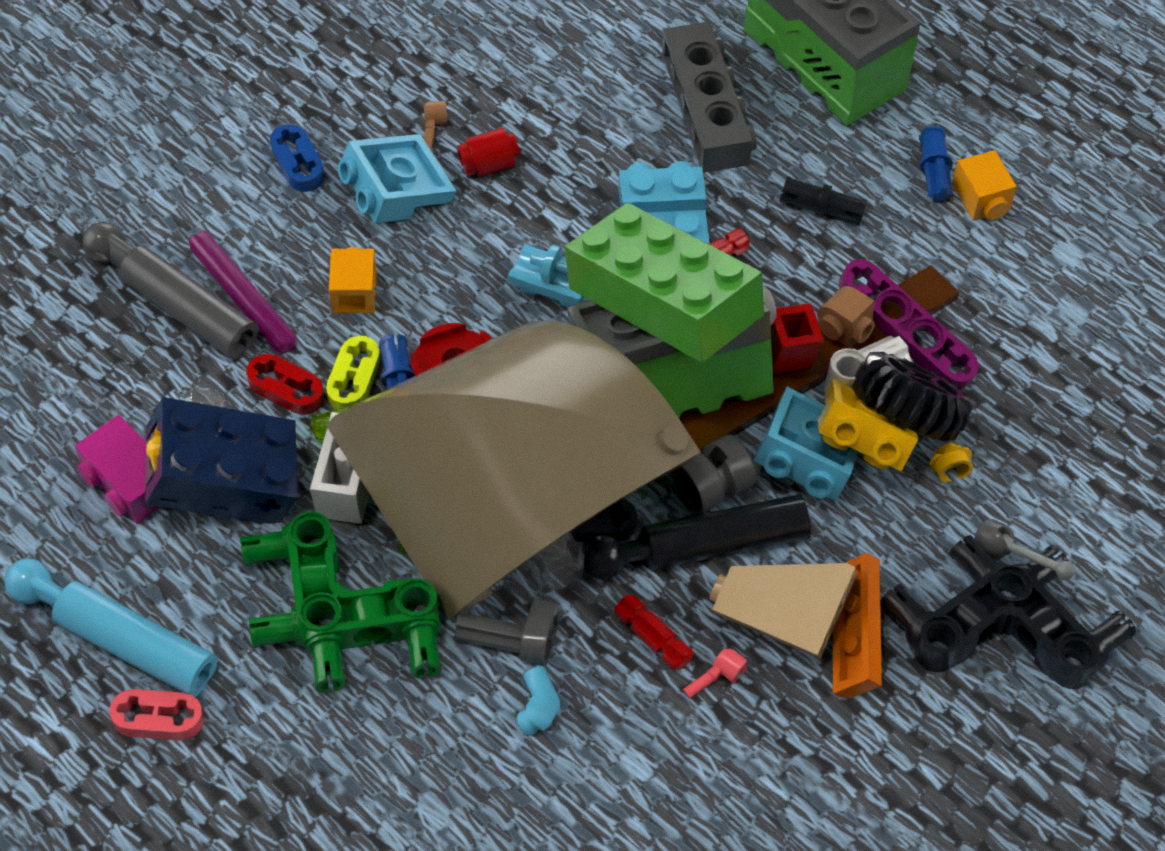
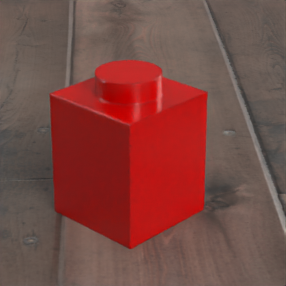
[770,303,824,374]

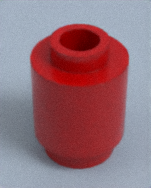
[457,127,520,178]

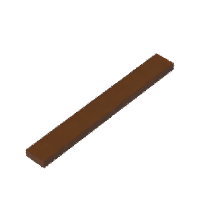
[679,265,959,454]

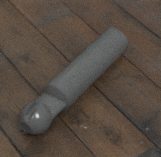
[83,221,259,360]

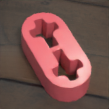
[110,689,204,741]

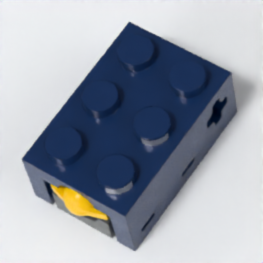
[145,397,298,524]

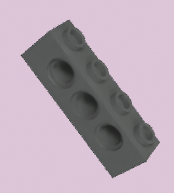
[662,21,757,173]

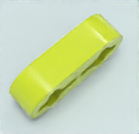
[326,336,381,412]

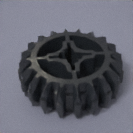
[852,351,973,441]

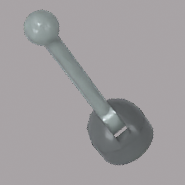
[974,519,1075,580]

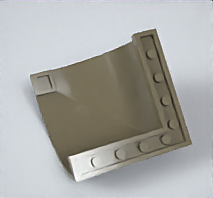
[326,320,701,620]

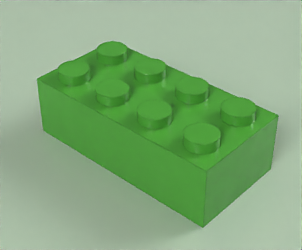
[564,202,764,363]

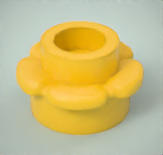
[929,443,973,483]

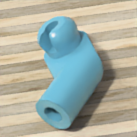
[516,666,560,735]

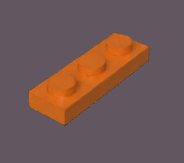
[833,553,882,698]

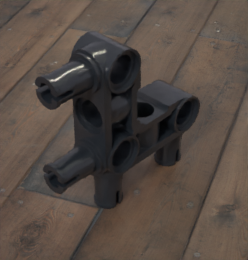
[880,535,1136,689]

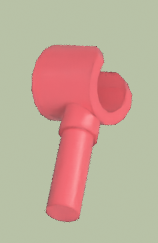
[683,649,747,699]

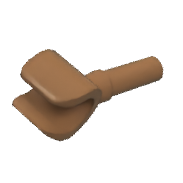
[423,101,448,150]

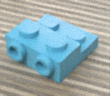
[338,134,456,223]
[618,161,710,244]
[754,387,859,501]

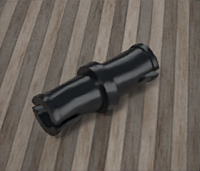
[780,176,868,226]

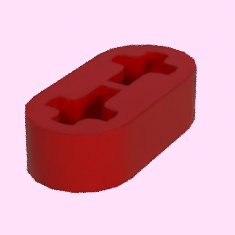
[246,354,324,415]

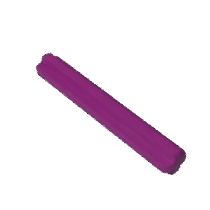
[188,230,297,355]

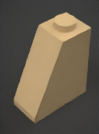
[709,563,858,659]

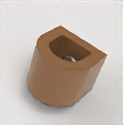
[817,286,875,349]

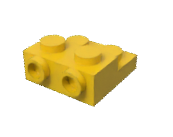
[817,378,918,471]

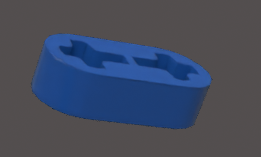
[270,124,324,192]

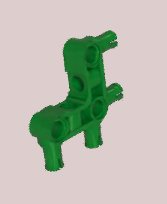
[240,511,442,693]

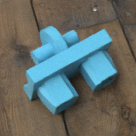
[508,244,585,307]

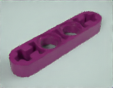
[838,259,979,389]

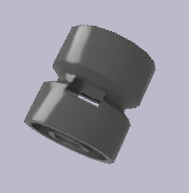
[671,434,757,514]

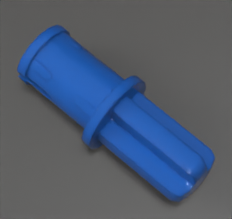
[919,126,953,202]
[379,334,414,389]

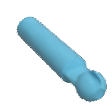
[4,558,218,697]

